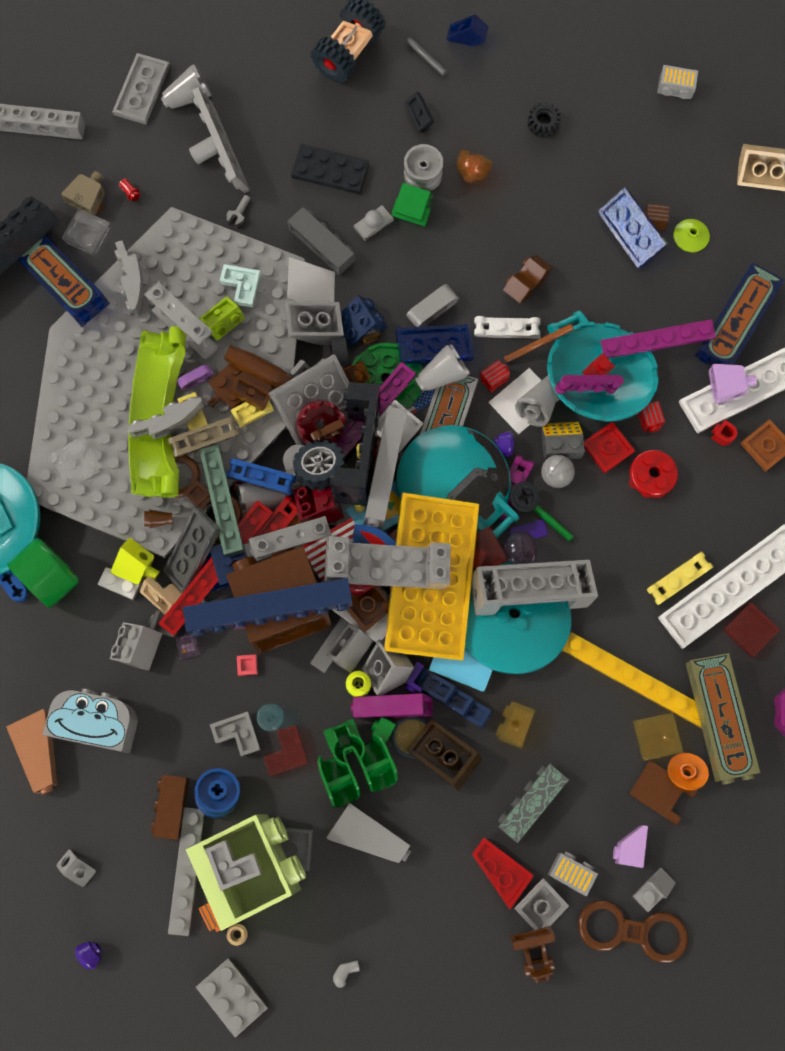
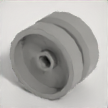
[404,144,443,191]

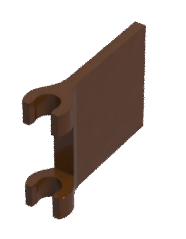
[629,761,698,825]

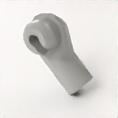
[333,960,360,988]

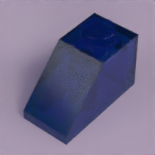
[446,14,489,46]

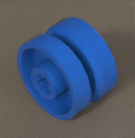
[195,768,240,819]

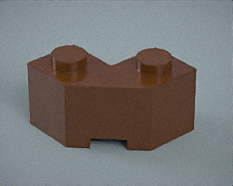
[503,254,553,303]

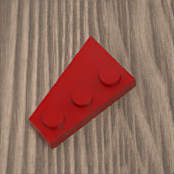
[472,838,534,909]

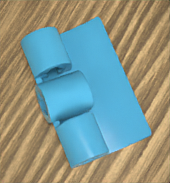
[429,649,492,692]

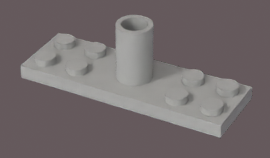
[189,87,250,194]

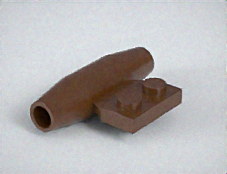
[224,345,293,411]

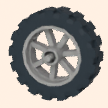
[293,440,346,490]

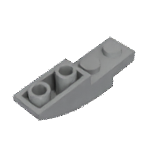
[115,240,144,317]
[127,397,204,440]

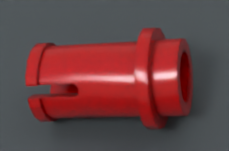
[119,178,140,202]

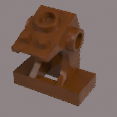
[510,926,555,983]

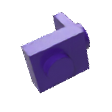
[404,662,424,694]

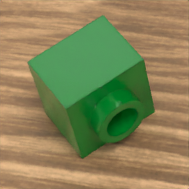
[371,717,396,743]

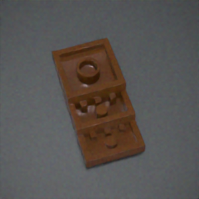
[313,571,390,632]

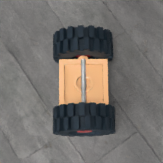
[310,0,386,83]

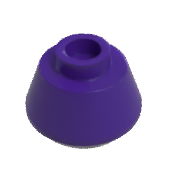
[494,431,514,457]
[75,941,102,970]

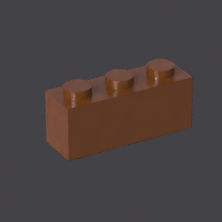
[151,775,189,840]

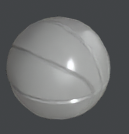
[541,455,575,488]

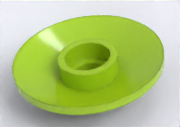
[673,219,710,253]

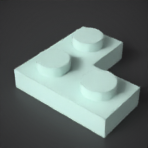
[220,264,261,308]

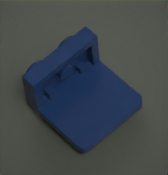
[341,295,388,346]

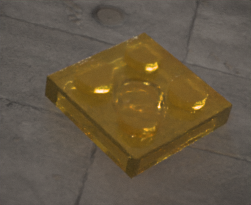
[633,713,683,761]

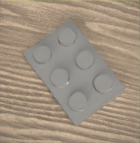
[196,958,268,1037]

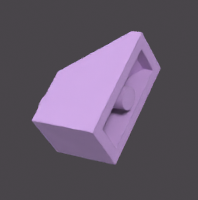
[613,825,648,868]

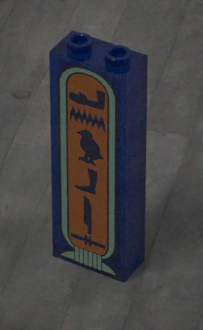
[18,235,110,327]
[695,262,784,365]

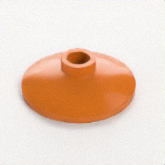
[668,753,709,790]

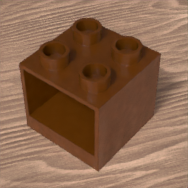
[226,546,332,654]

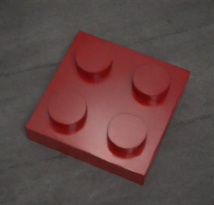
[584,422,635,474]

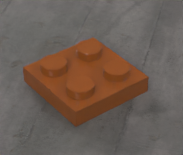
[740,419,785,472]

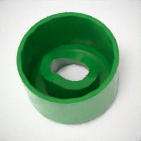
[6,538,79,609]

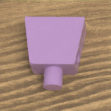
[709,364,756,404]

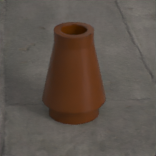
[144,509,172,529]

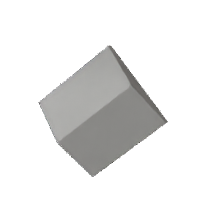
[514,879,569,930]

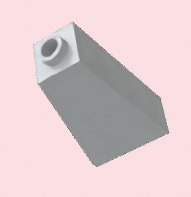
[327,803,411,863]

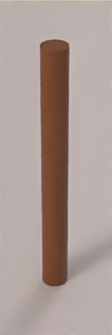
[504,324,574,363]

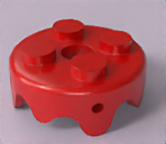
[629,450,678,499]

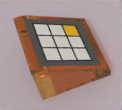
[361,328,380,345]

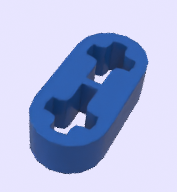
[0,570,29,603]

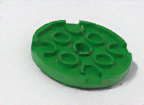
[352,343,423,409]

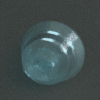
[257,704,284,731]

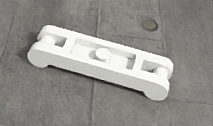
[474,316,540,339]

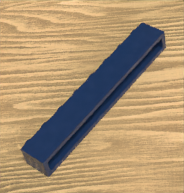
[183,578,353,637]

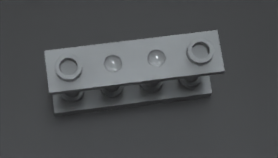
[144,282,218,361]
[243,516,331,562]

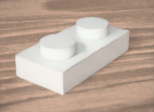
[98,567,142,600]

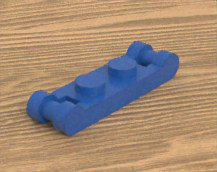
[226,458,297,496]

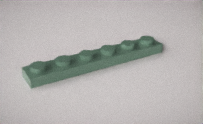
[199,445,244,557]

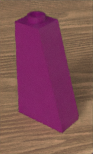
[351,694,433,719]

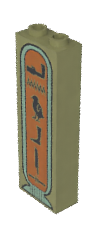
[685,653,760,784]

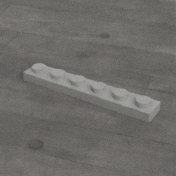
[168,807,205,936]

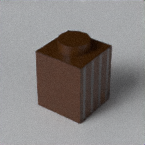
[641,203,670,230]

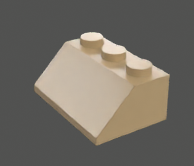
[737,144,785,191]

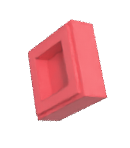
[237,654,258,676]

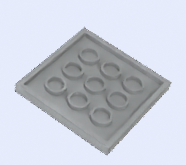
[269,355,352,446]

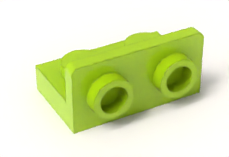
[198,296,245,341]

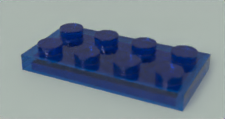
[598,187,668,268]
[395,324,474,364]

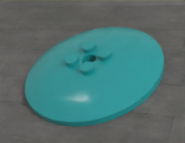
[0,464,40,575]
[465,561,571,674]

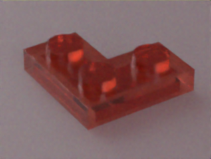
[263,725,308,776]

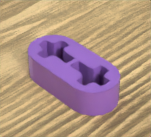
[177,364,214,391]

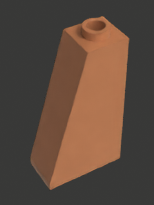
[6,709,58,795]

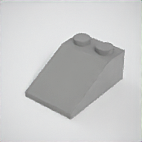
[284,301,344,345]

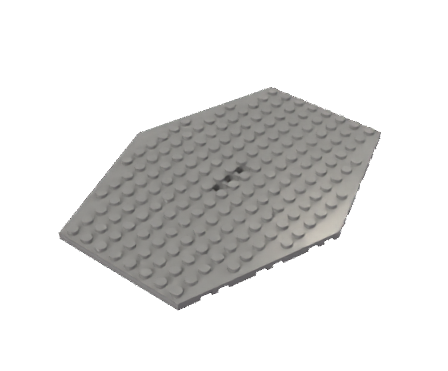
[27,207,305,558]

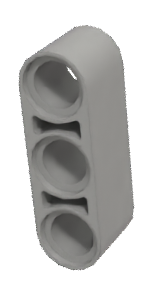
[406,284,459,330]

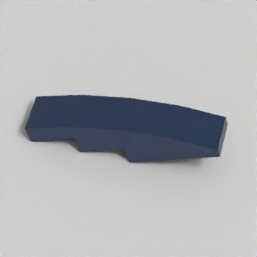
[414,667,493,729]

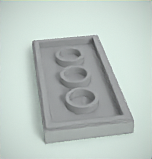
[112,53,170,125]

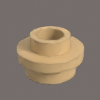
[227,924,248,946]

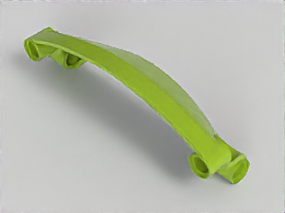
[128,326,186,498]

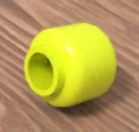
[346,671,371,697]

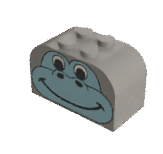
[43,688,138,754]

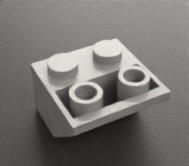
[110,622,162,671]

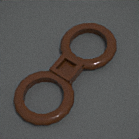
[174,455,242,537]
[578,900,688,963]

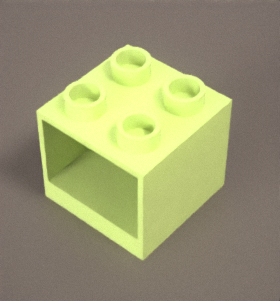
[186,814,306,931]

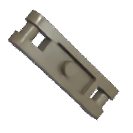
[168,416,241,458]

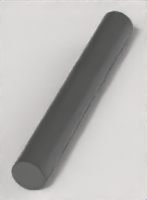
[406,37,447,76]

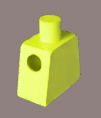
[110,537,160,584]

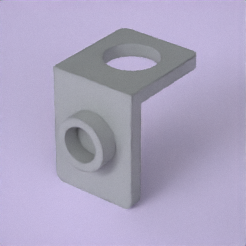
[56,849,96,887]

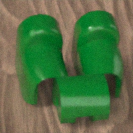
[318,719,398,808]

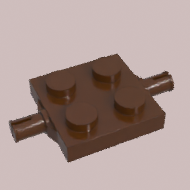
[207,364,244,409]

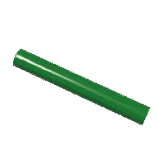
[533,505,574,542]

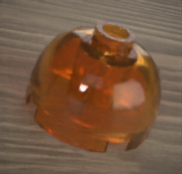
[456,150,493,183]

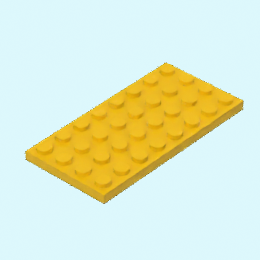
[384,493,479,661]

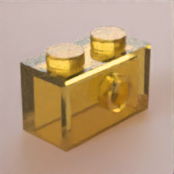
[496,701,535,749]

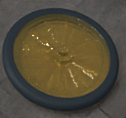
[391,717,428,758]

